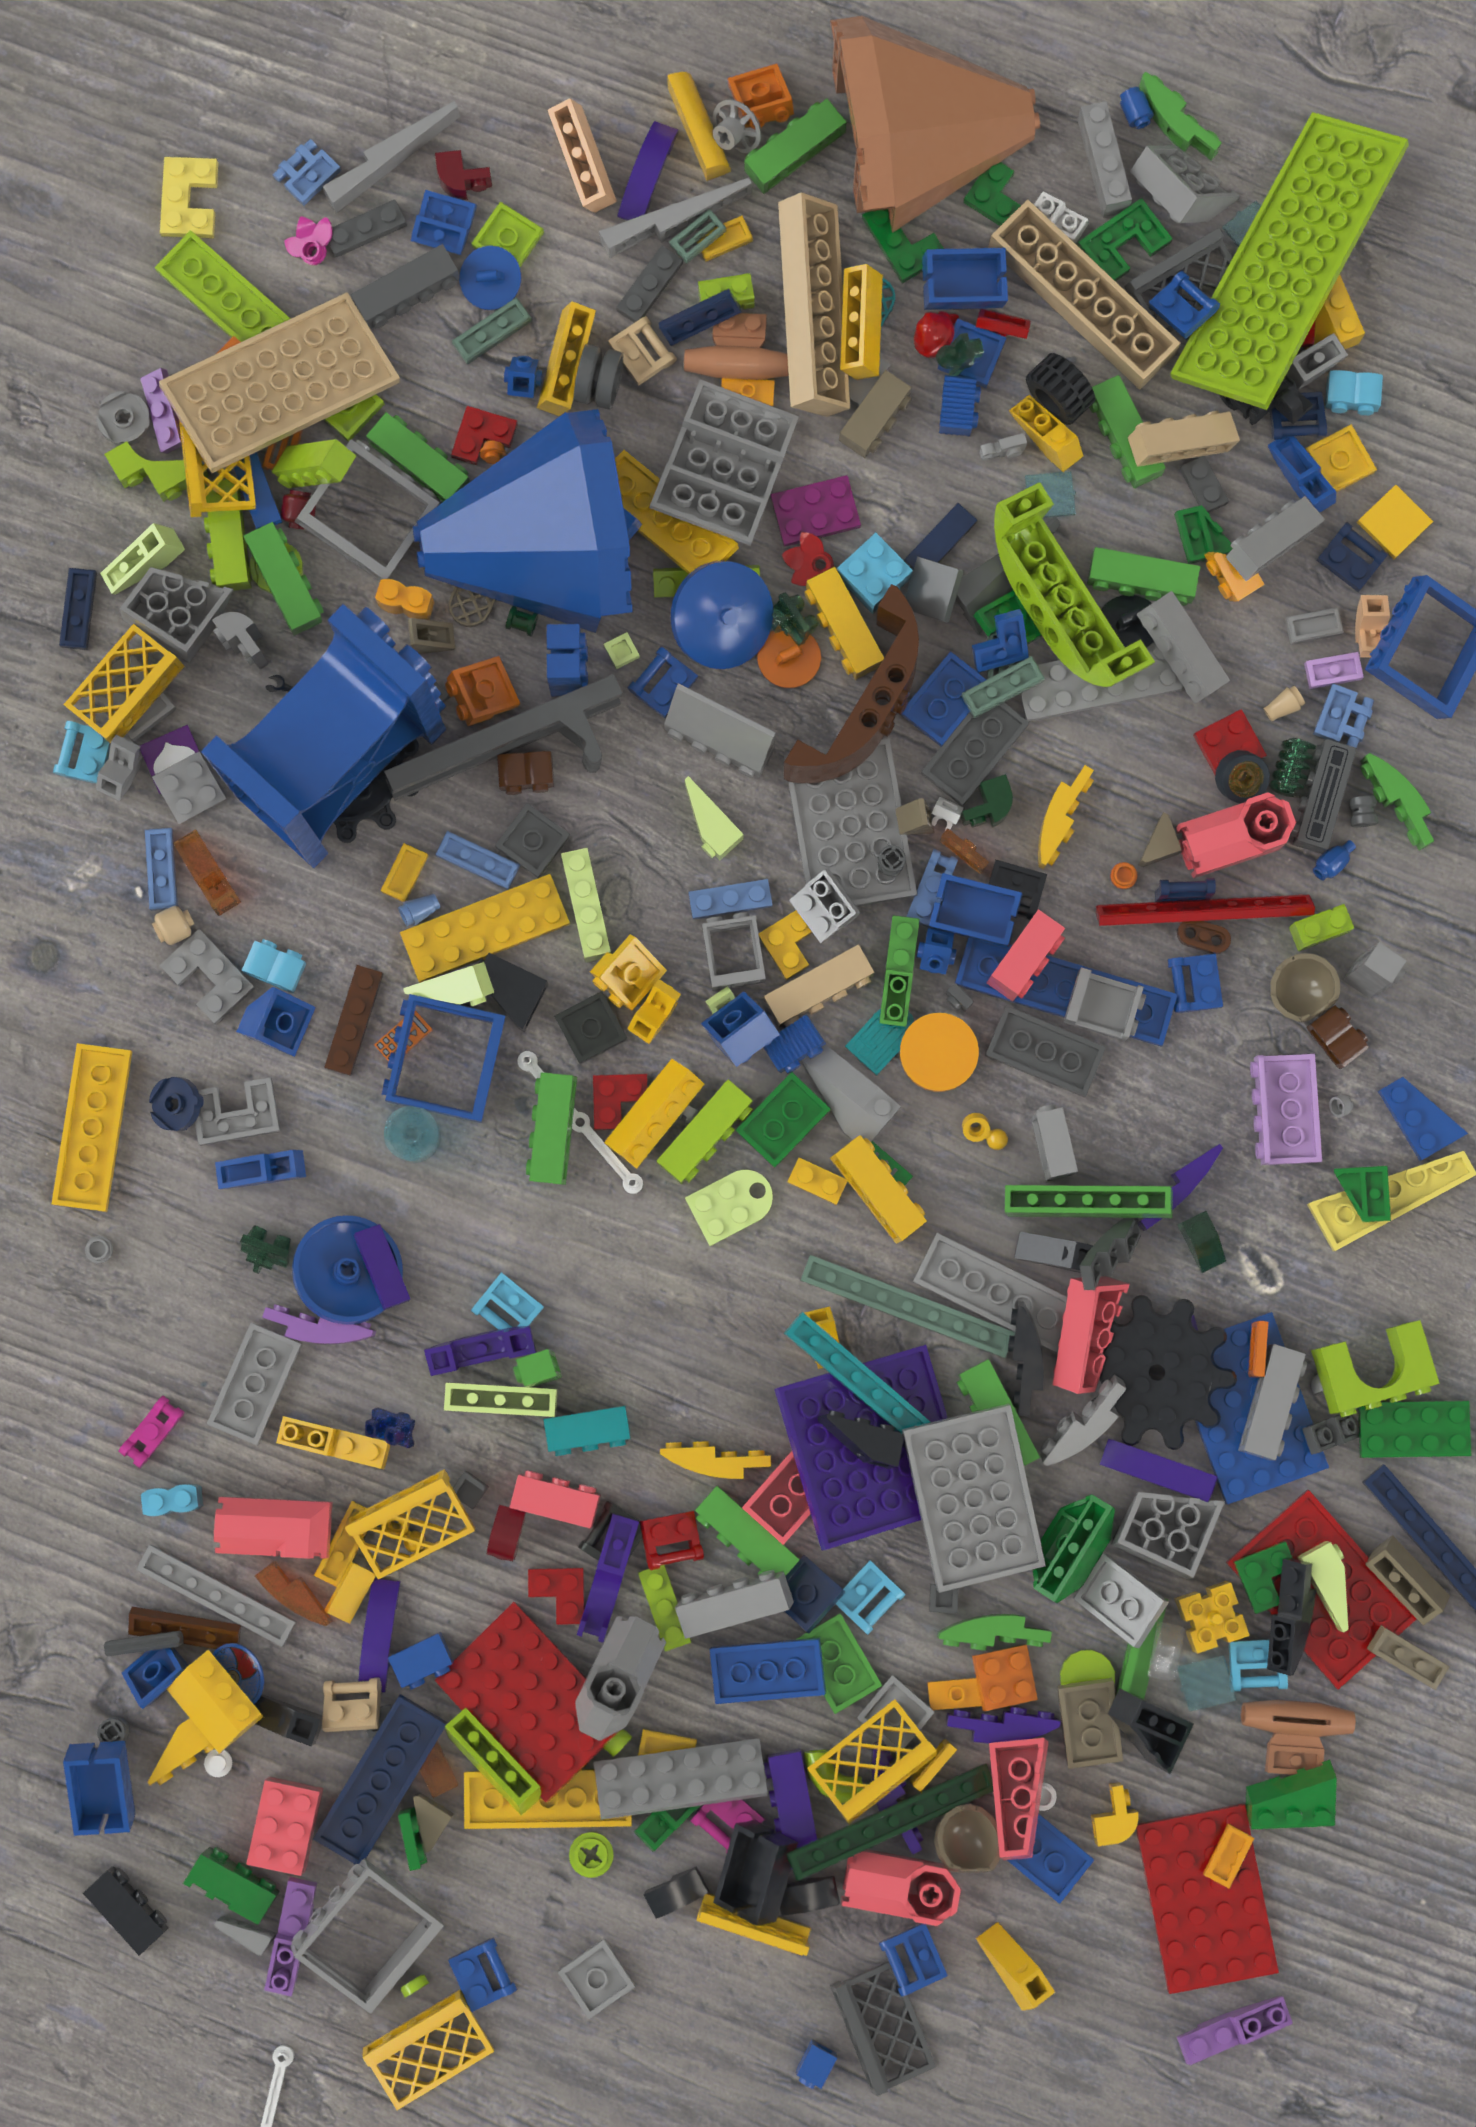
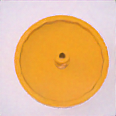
[900,1013,979,1092]

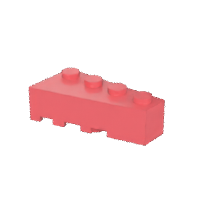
[1052,1276,1130,1394]
[989,1738,1049,1860]

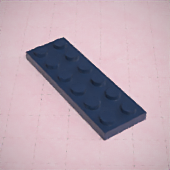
[313,1694,448,1864]

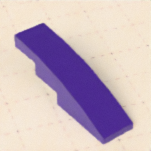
[1139,1144,1223,1231]
[1100,1438,1218,1502]

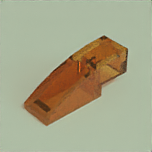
[173,829,241,916]
[255,1561,333,1626]

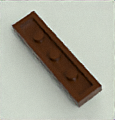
[324,965,383,1076]
[128,1606,241,1649]

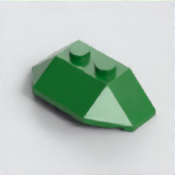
[1032,1494,1115,1603]

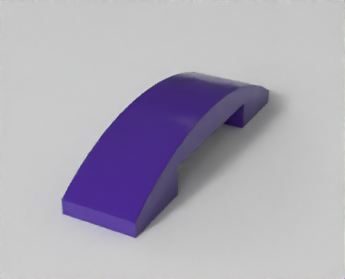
[618,121,679,221]
[424,1325,537,1376]
[358,1578,401,1693]

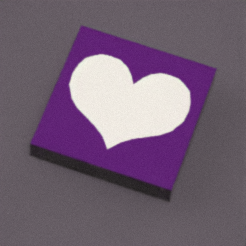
[140,724,200,796]

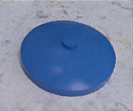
[671,560,773,669]
[292,1216,403,1324]

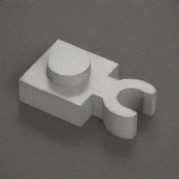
[979,433,1027,461]

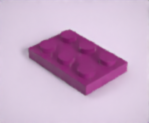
[771,475,861,547]

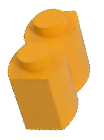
[375,579,435,620]

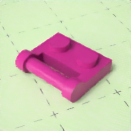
[690,1799,764,1853]

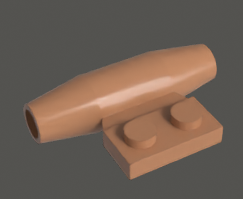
[684,313,789,380]
[1241,1700,1356,1775]

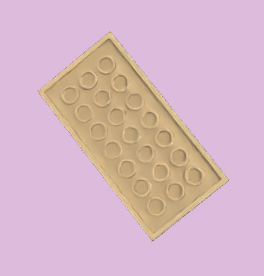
[159,292,400,473]

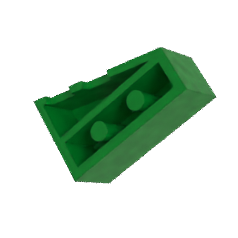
[1246,1759,1337,1830]
[182,1847,280,1925]

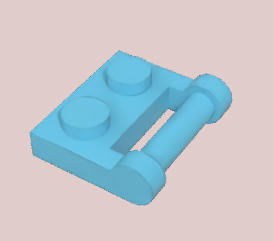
[53,721,111,784]
[471,1272,544,1330]
[836,1560,906,1635]
[1228,1639,1288,1692]

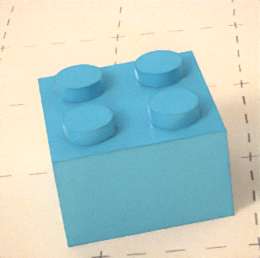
[837,533,913,614]

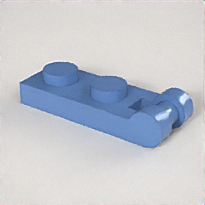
[906,849,958,928]

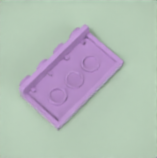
[1250,1054,1322,1165]

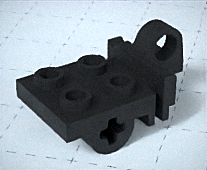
[1219,377,1313,425]

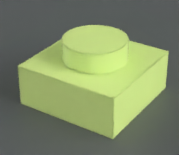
[604,632,640,670]
[705,986,735,1014]

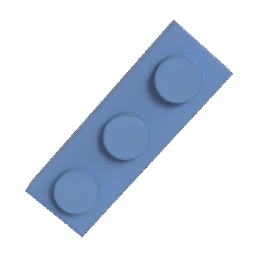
[688,879,772,920]

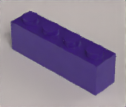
[764,1749,817,1869]

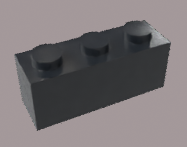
[83,1866,169,1956]

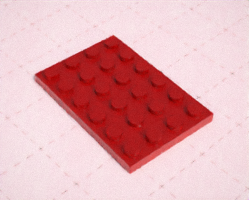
[1226,1490,1417,1690]
[434,1602,621,1803]
[1136,1804,1279,1994]

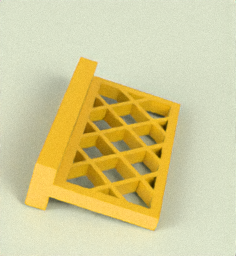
[179,420,256,517]
[63,624,185,744]
[345,1469,476,1579]
[807,1699,937,1824]
[696,1893,811,1956]
[362,1990,494,2110]

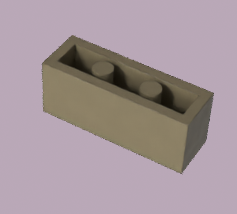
[839,370,912,458]
[1366,1535,1450,1626]

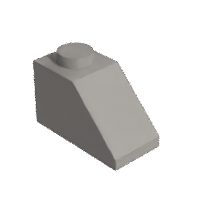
[1286,333,1348,390]

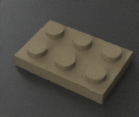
[1057,1678,1123,1769]

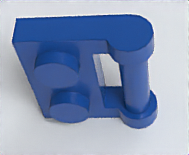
[1149,271,1220,339]
[627,647,698,718]
[1168,954,1223,1013]
[879,1923,948,1997]
[448,1938,517,2012]

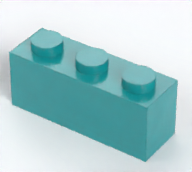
[543,1406,631,1456]

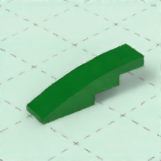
[634,1805,701,1852]

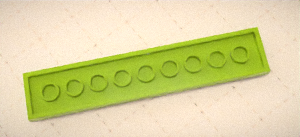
[154,230,385,442]

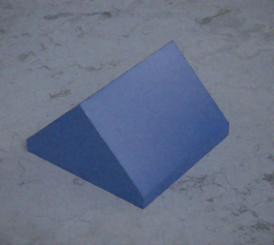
[122,1647,189,1709]

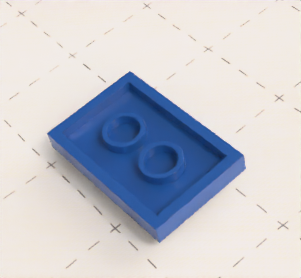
[901,651,987,747]
[1007,1813,1094,1904]

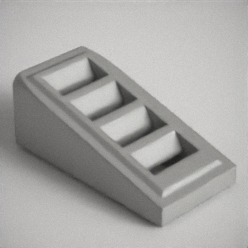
[214,1916,276,1956]

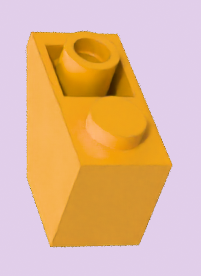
[1204,552,1265,601]

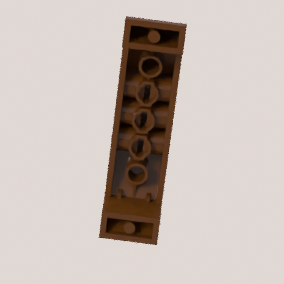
[784,584,919,783]

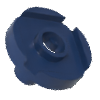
[149,1077,204,1131]

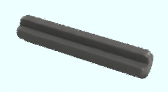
[104,1631,184,1656]

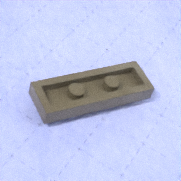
[1367,1625,1450,1690]

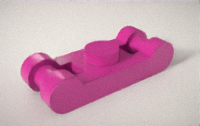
[118,1395,185,1469]

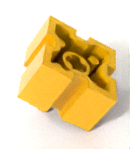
[1174,1581,1250,1654]

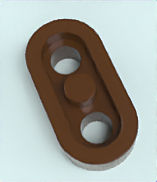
[1177,921,1231,954]

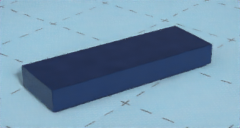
[658,289,742,346]
[904,503,977,570]
[59,568,97,650]

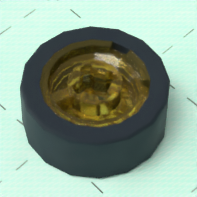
[1215,750,1270,804]

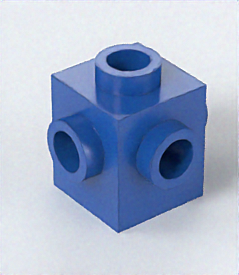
[504,356,543,398]
[916,928,957,975]

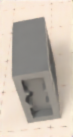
[702,912,766,991]
[1031,1104,1078,1181]

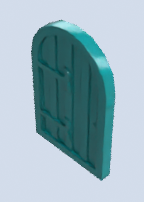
[845,1009,914,1076]

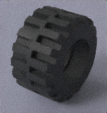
[1025,353,1096,425]

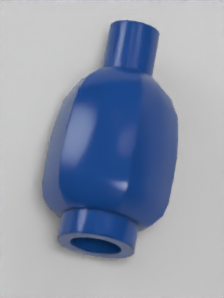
[1313,840,1356,881]

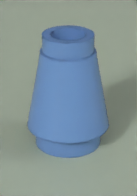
[398,894,440,927]

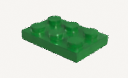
[735,1072,831,1168]

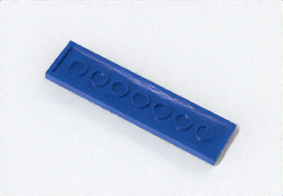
[955,937,1178,1047]

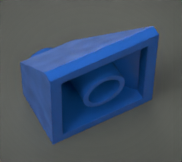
[236,987,316,1057]

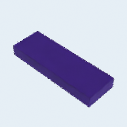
[353,1224,410,1310]

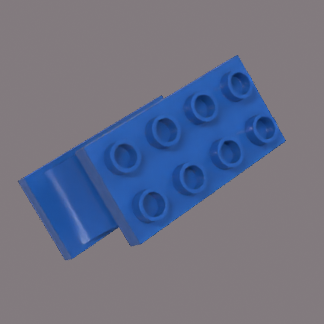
[201,604,446,869]

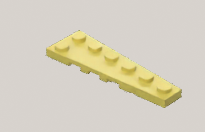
[1307,1151,1476,1252]

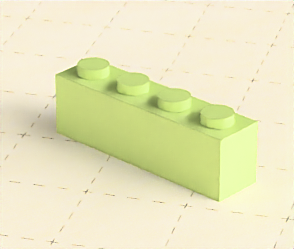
[561,848,611,963]
[444,1383,558,1417]

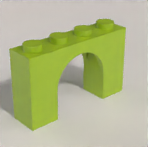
[1311,1320,1440,1417]

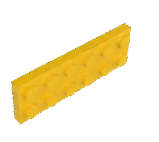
[615,450,739,574]
[400,874,570,983]
[51,1043,132,1212]
[464,1769,632,1829]

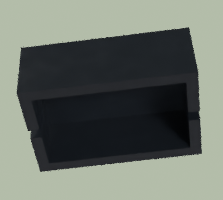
[713,1820,798,1926]

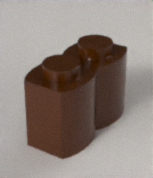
[497,751,554,795]
[1306,1005,1369,1069]

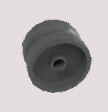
[574,344,624,410]

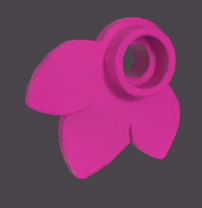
[284,216,333,266]

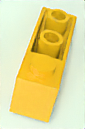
[1009,395,1084,472]
[147,1718,215,1786]
[975,1922,1055,2011]

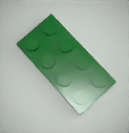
[1358,1401,1472,1458]

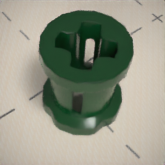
[505,606,538,637]

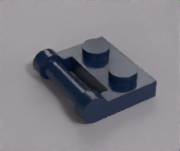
[1270,392,1327,440]
[1316,522,1389,592]
[1155,878,1216,902]

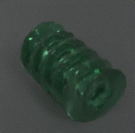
[1269,738,1316,798]

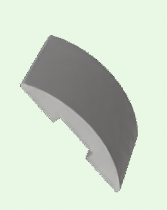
[649,379,799,546]

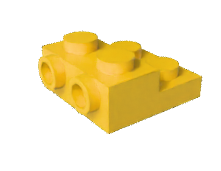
[590,934,667,1011]

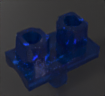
[365,1407,415,1448]

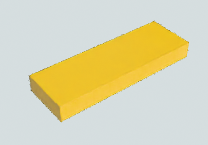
[314,1501,368,1587]

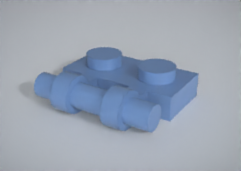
[272,139,341,206]
[1313,683,1374,748]

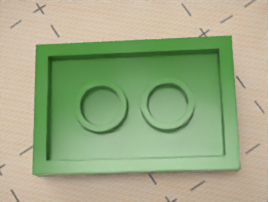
[794,1613,882,1714]

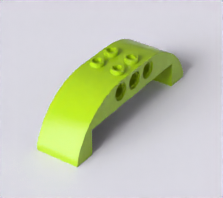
[994,482,1155,687]

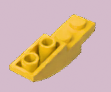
[1038,765,1094,870]
[276,1416,391,1469]
[660,1441,771,1479]

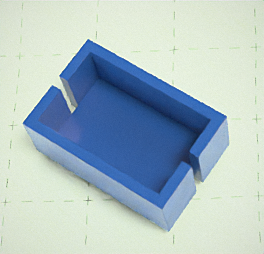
[922,248,1008,310]
[547,624,588,697]
[929,873,1023,947]
[63,1741,136,1836]

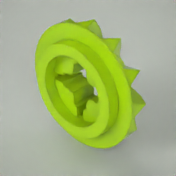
[569,1832,614,1878]

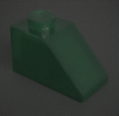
[1177,1211,1226,1273]

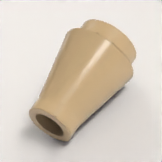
[1263,686,1305,722]

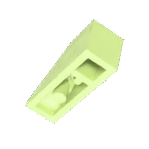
[100,523,185,595]
[685,776,744,860]
[403,962,494,1006]
[1297,1541,1348,1632]

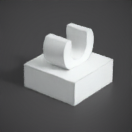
[932,797,964,832]

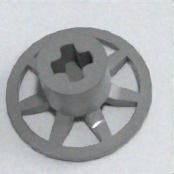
[713,99,762,153]

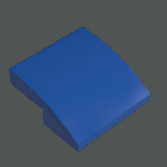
[410,190,477,255]

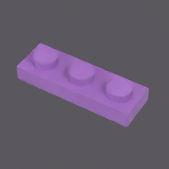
[140,368,182,454]

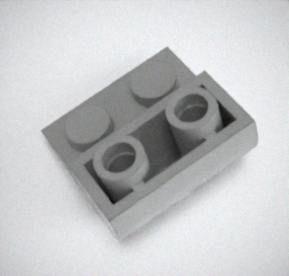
[212,612,268,670]
[789,868,860,943]

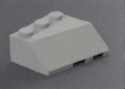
[1130,145,1240,224]
[120,567,233,663]
[1112,1492,1225,1580]

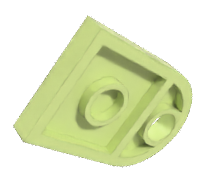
[685,1170,773,1246]

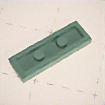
[452,297,532,365]
[961,656,1045,718]

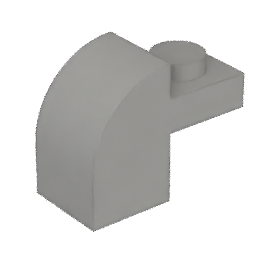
[96,735,143,801]

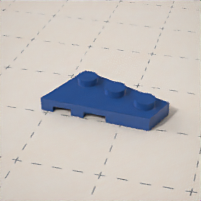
[1378,1077,1468,1161]

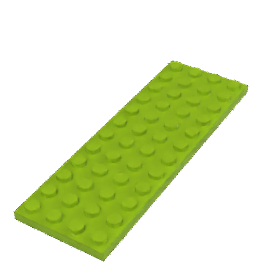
[1170,112,1409,410]

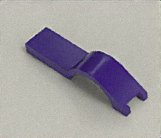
[577,1514,639,1643]

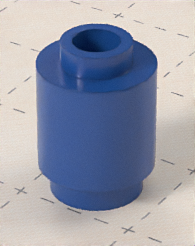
[1120,87,1154,129]

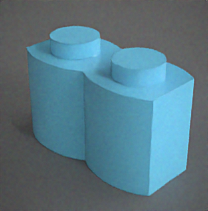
[1325,370,1383,415]
[242,939,306,994]
[141,1484,204,1516]

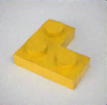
[758,910,813,980]

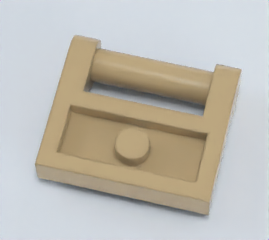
[608,316,677,386]
[322,1678,381,1732]

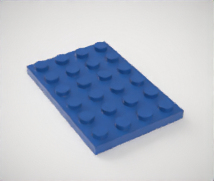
[1195,1312,1329,1505]

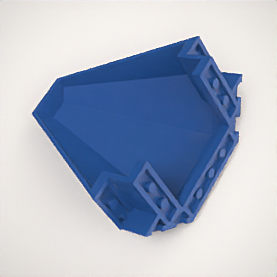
[413,409,633,633]

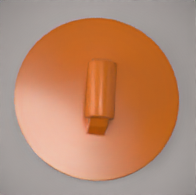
[757,626,821,688]

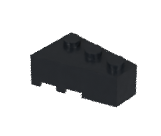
[1108,1688,1194,1774]

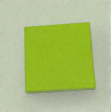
[471,202,544,267]

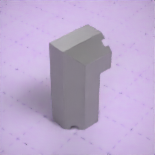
[575,1616,666,1741]

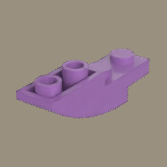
[262,1304,376,1344]
[264,1877,317,1997]
[1177,1996,1293,2065]

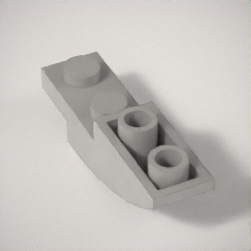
[1040,1374,1126,1466]

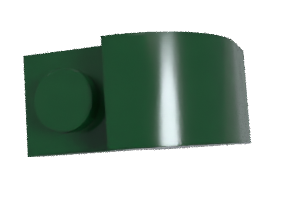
[960,774,1013,828]

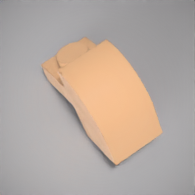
[1355,595,1390,657]

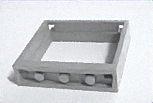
[295,440,440,581]
[290,1858,444,2014]

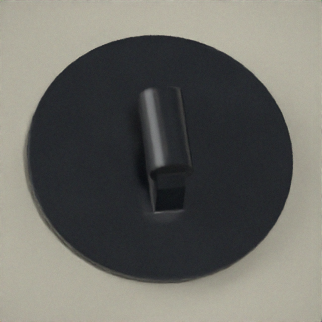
[1101,595,1154,648]

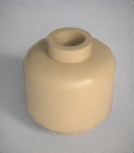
[151,905,194,945]

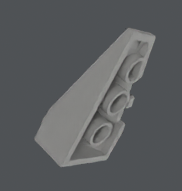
[801,1044,901,1142]

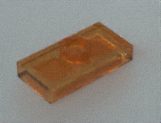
[940,828,989,874]
[420,1740,459,1798]

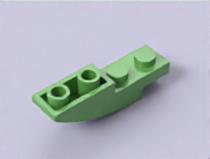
[1139,71,1222,161]
[1360,753,1434,850]
[879,915,920,1027]
[937,1614,1052,1651]

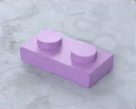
[1304,652,1364,689]

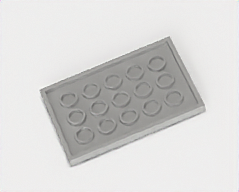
[784,738,917,907]
[902,1404,1046,1593]

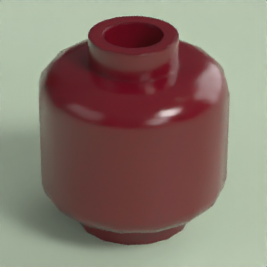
[280,490,316,530]

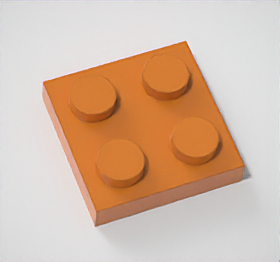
[972,1644,1038,1711]

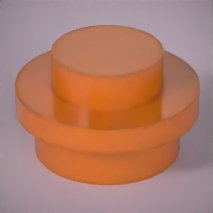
[480,441,507,465]
[1110,862,1138,889]

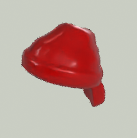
[914,311,959,358]

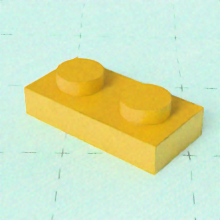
[787,1157,847,1205]

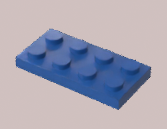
[709,1638,826,1704]

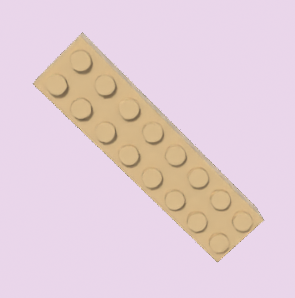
[778,192,850,417]
[989,200,1181,390]

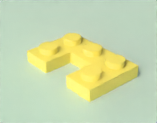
[160,157,218,238]

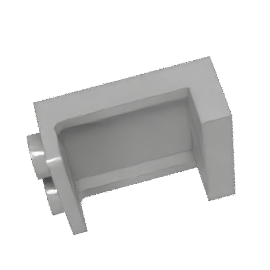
[1063,967,1146,1041]

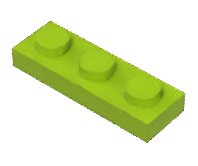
[638,1565,691,1652]

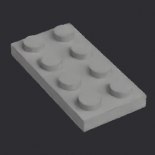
[207,1323,302,1446]

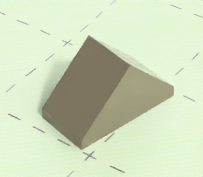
[408,618,455,654]
[895,798,935,835]
[1138,812,1182,867]
[413,1793,454,1853]

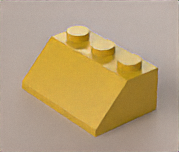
[1304,275,1365,350]
[167,1650,263,1754]

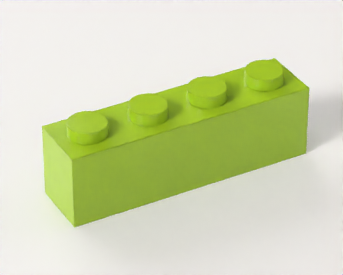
[271,439,356,488]
[204,479,252,591]
[657,1079,753,1184]
[445,1708,542,1816]

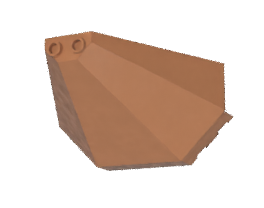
[830,15,1040,233]

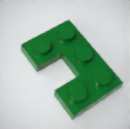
[1077,198,1173,282]
[862,209,944,283]

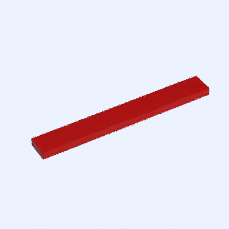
[1096,894,1315,926]

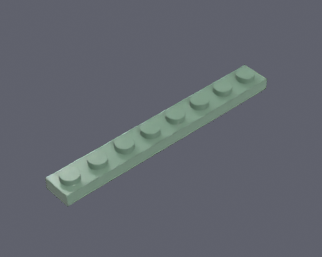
[800,1255,1015,1358]

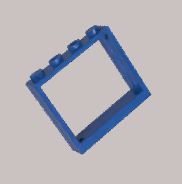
[1365,575,1476,719]
[381,994,505,1123]

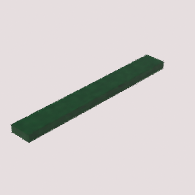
[786,1763,993,1880]

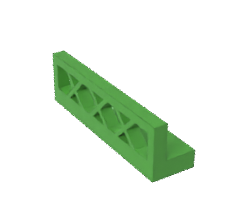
[1115,1598,1168,1699]

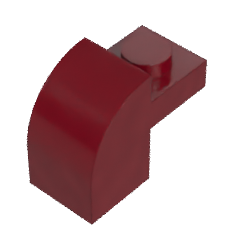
[435,150,492,200]
[486,1505,526,1562]

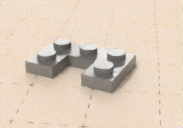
[159,929,255,1025]
[195,1077,281,1146]

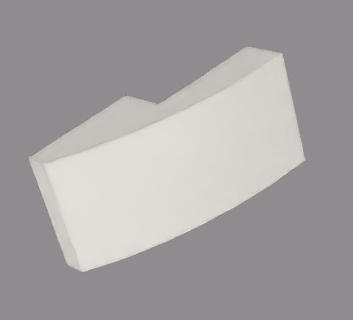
[1034,192,1089,244]

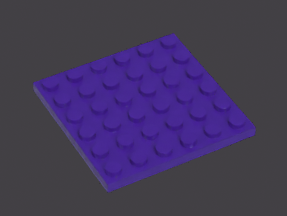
[774,1345,948,1551]

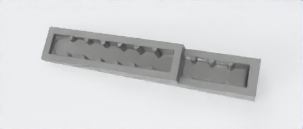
[323,101,460,213]
[599,177,752,258]

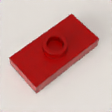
[975,309,1031,339]

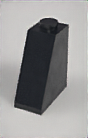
[478,953,549,1032]

